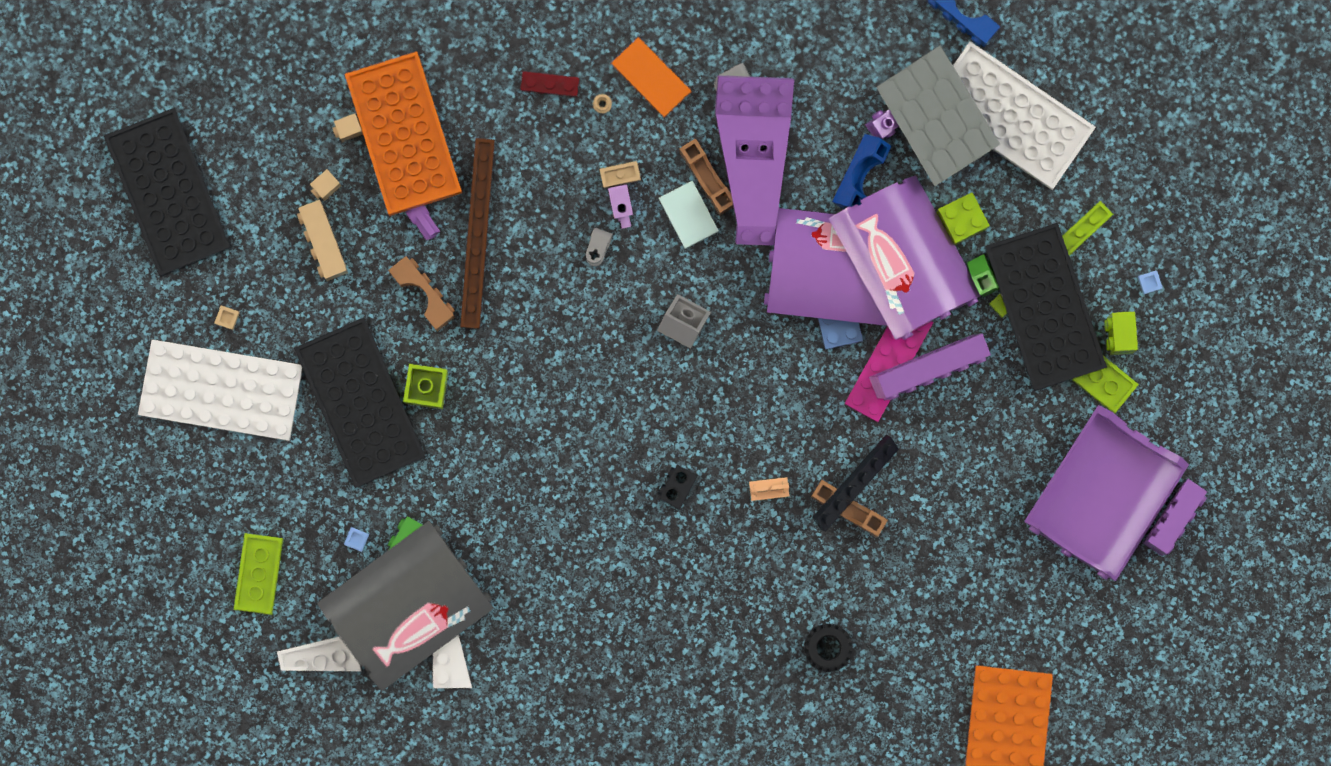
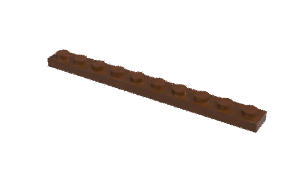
[460,138,495,329]

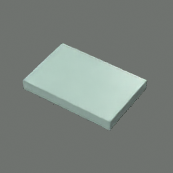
[659,181,719,249]

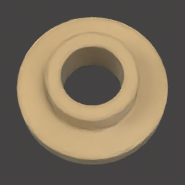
[593,94,612,113]

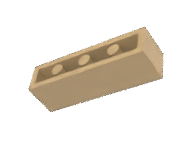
[297,200,348,281]

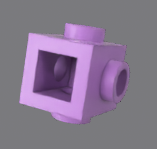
[865,110,899,139]

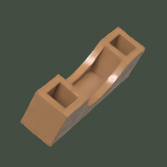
[679,138,733,216]
[388,256,455,331]
[811,480,888,538]

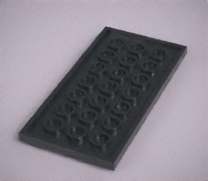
[104,107,231,277]
[985,223,1107,392]
[294,317,426,489]

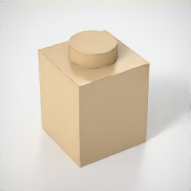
[332,113,363,142]
[310,169,341,201]

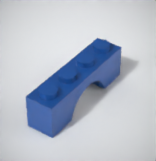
[927,0,1000,47]
[832,134,892,210]

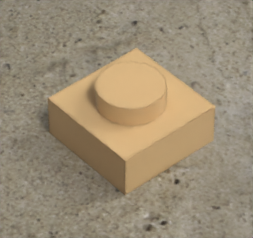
[215,305,240,330]

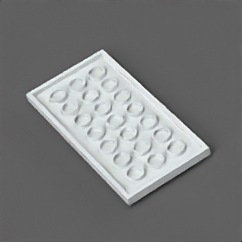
[953,42,1096,190]
[138,340,303,441]

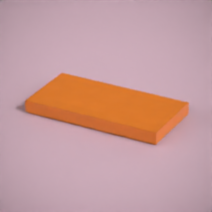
[611,37,691,118]

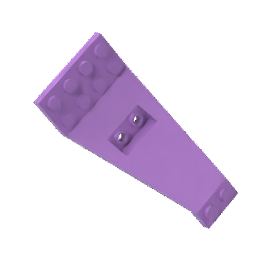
[715,75,794,245]

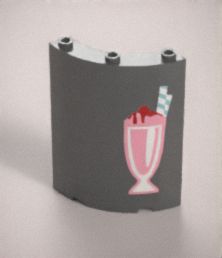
[317,521,494,691]

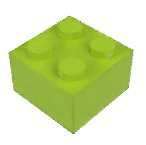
[936,192,990,245]
[1104,311,1138,355]
[403,364,448,409]

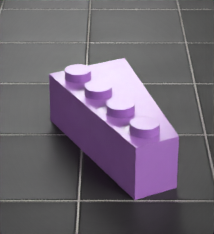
[1143,479,1207,556]

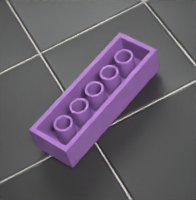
[869,333,991,400]

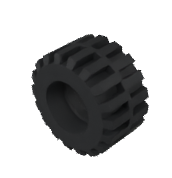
[804,624,853,672]

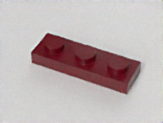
[520,71,579,98]

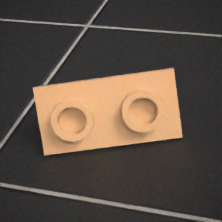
[749,477,790,501]

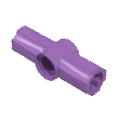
[405,205,440,241]

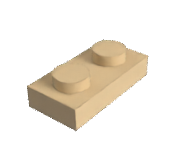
[600,161,641,188]

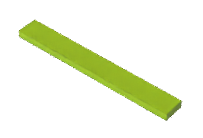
[989,201,1113,318]

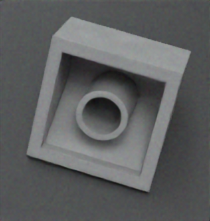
[657,294,711,349]

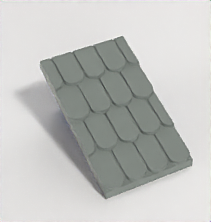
[876,45,1000,186]

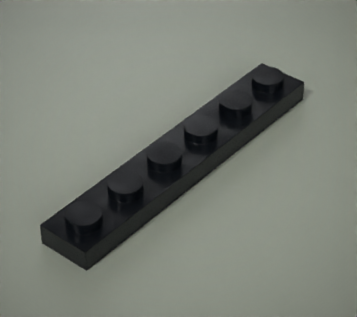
[812,435,899,532]

